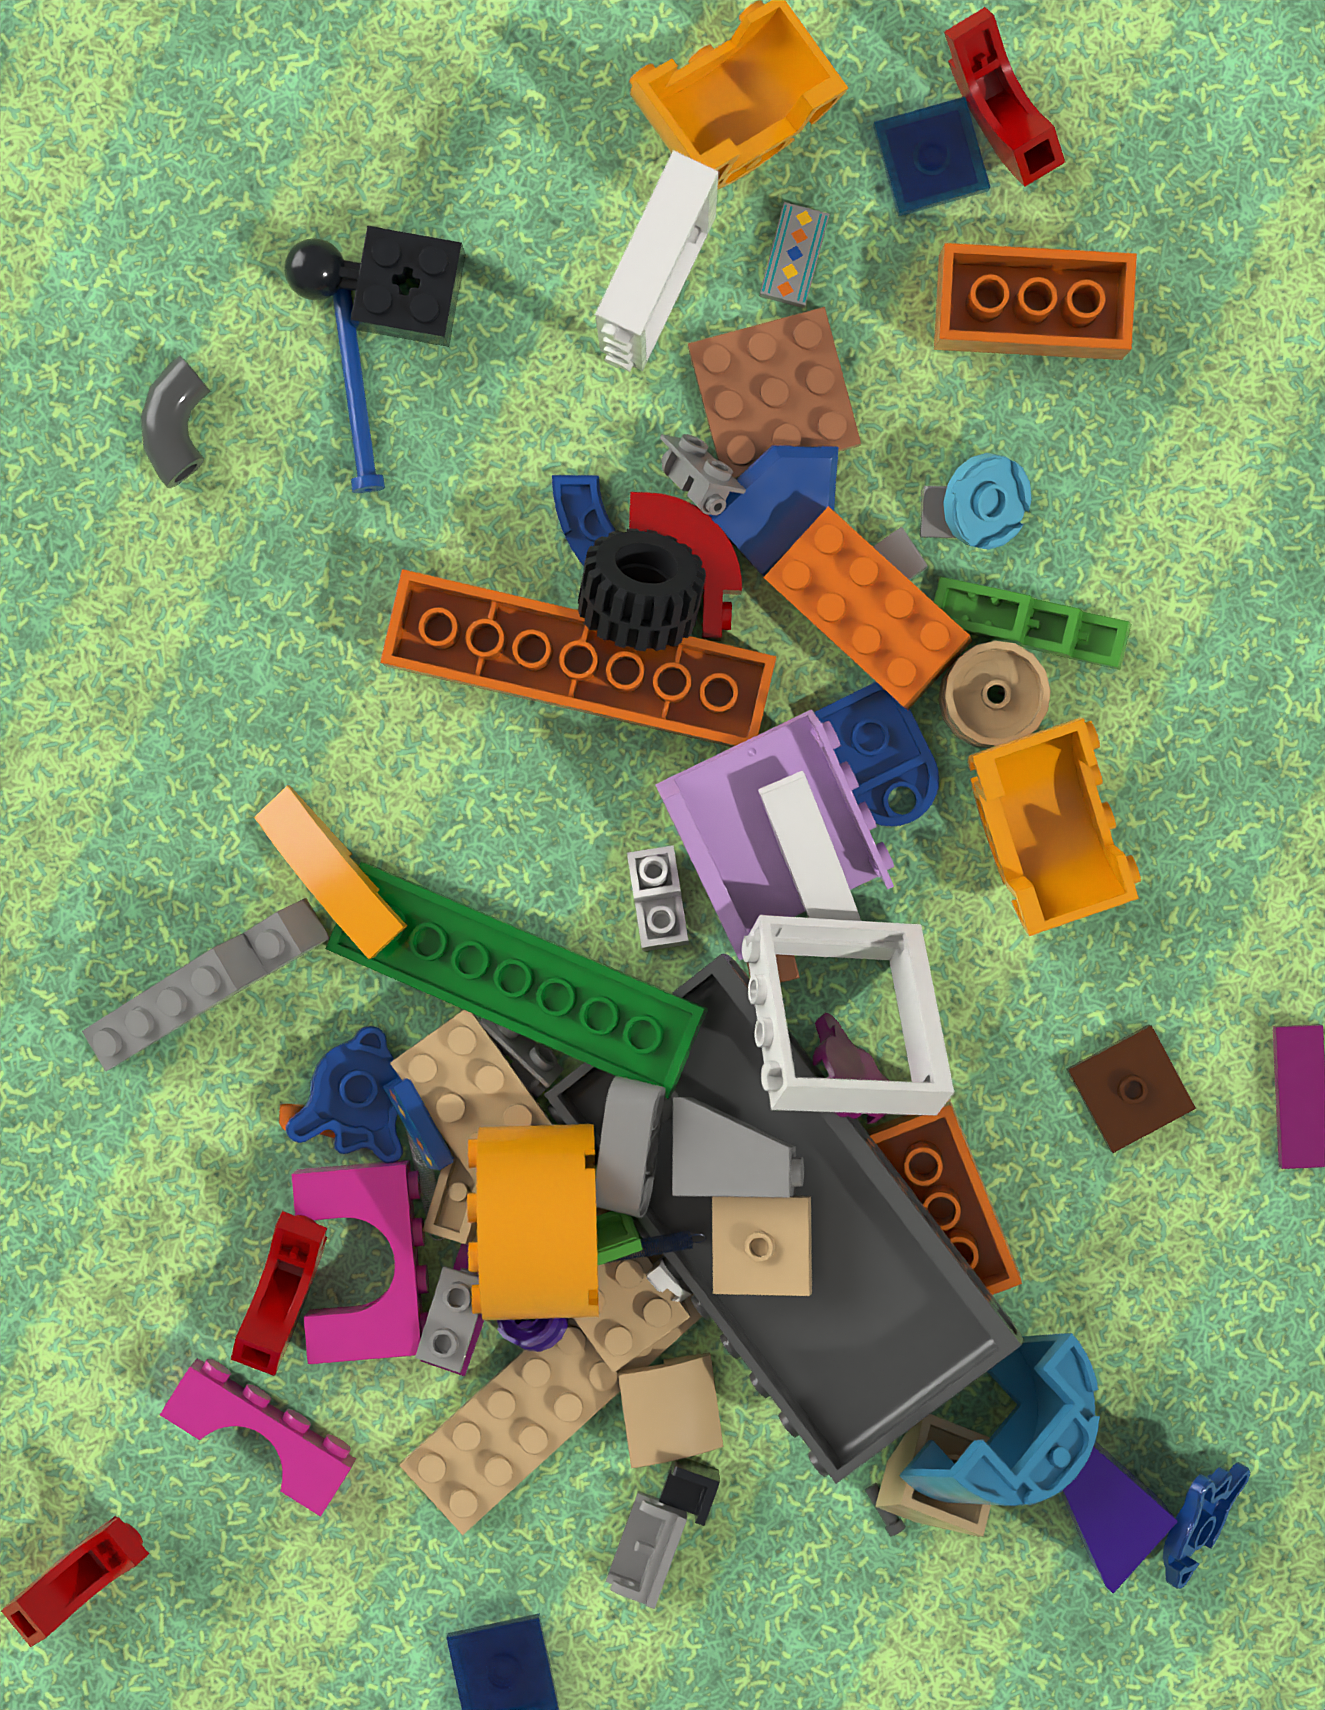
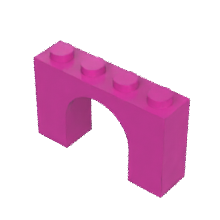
[291,1160,429,1364]

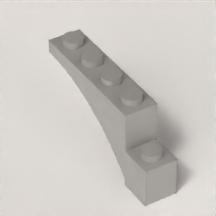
[82,898,330,1071]

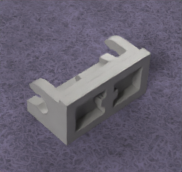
[606,1491,687,1609]

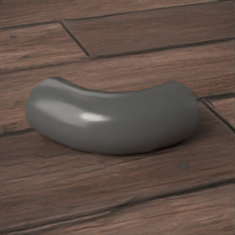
[141,355,211,488]

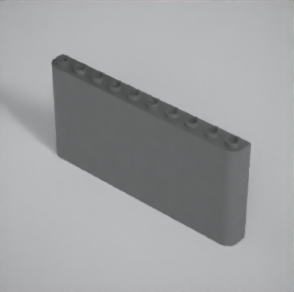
[544,954,1023,1484]

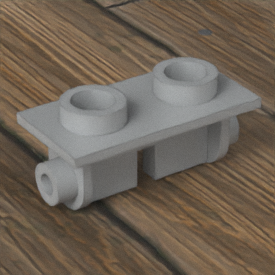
[660,434,746,515]
[479,1018,564,1099]
[415,1266,479,1373]

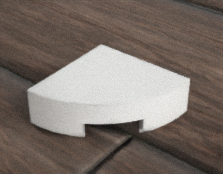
[646,1255,693,1302]

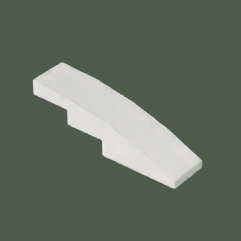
[758,771,861,958]

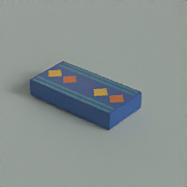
[383,1078,454,1170]

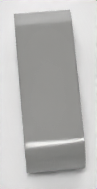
[595,1076,665,1218]

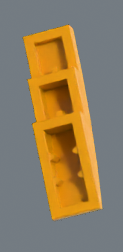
[254,785,407,959]

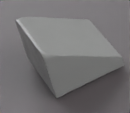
[920,486,956,538]
[873,527,927,580]

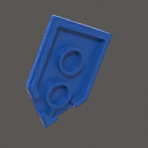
[709,445,839,577]

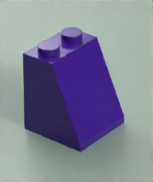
[1060,1441,1178,1594]

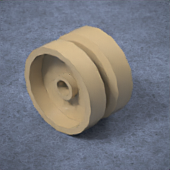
[938,641,1051,748]

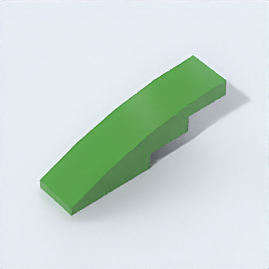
[934,576,1132,670]

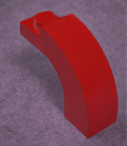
[944,7,1065,187]
[629,492,742,641]
[231,1211,327,1376]
[1,1516,149,1647]

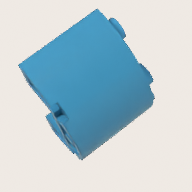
[899,1333,1100,1506]

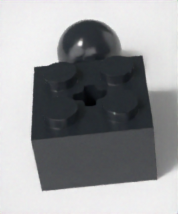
[284,226,466,347]

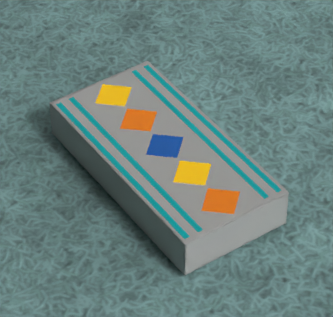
[759,202,830,308]

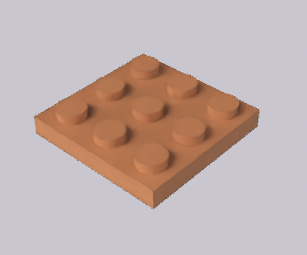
[688,307,861,479]

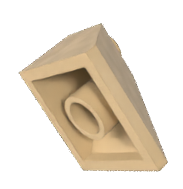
[875,1414,991,1537]

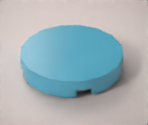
[943,453,1032,550]

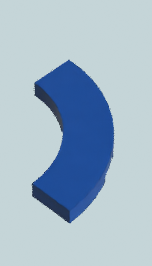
[552,475,616,566]

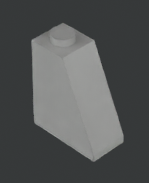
[672,1097,804,1198]

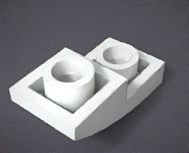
[627,845,689,952]

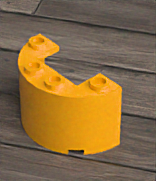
[629,0,848,190]
[968,717,1141,936]
[467,1124,599,1320]

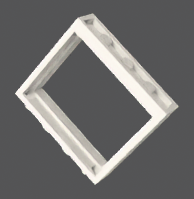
[595,150,719,372]
[742,915,954,1116]

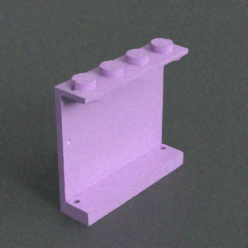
[655,709,894,961]

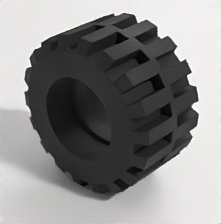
[578,529,706,651]

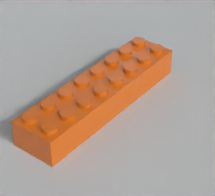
[380,569,777,747]

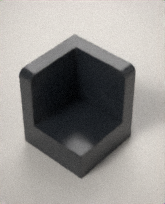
[659,1458,720,1526]

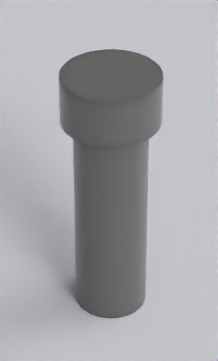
[865,1483,906,1537]

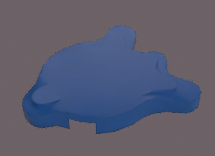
[285,1026,403,1163]
[1162,1462,1251,1589]

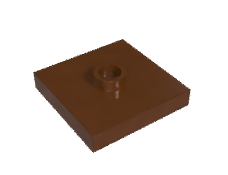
[1066,1025,1196,1153]

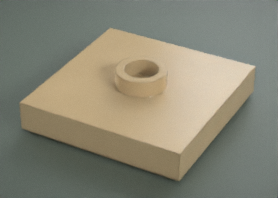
[712,1196,812,1296]

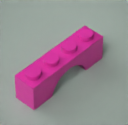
[159,1358,356,1517]

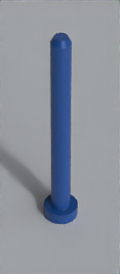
[333,289,385,493]

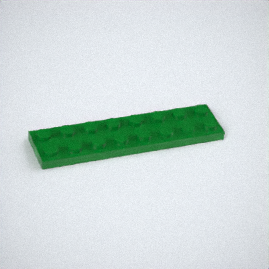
[325,862,708,1099]

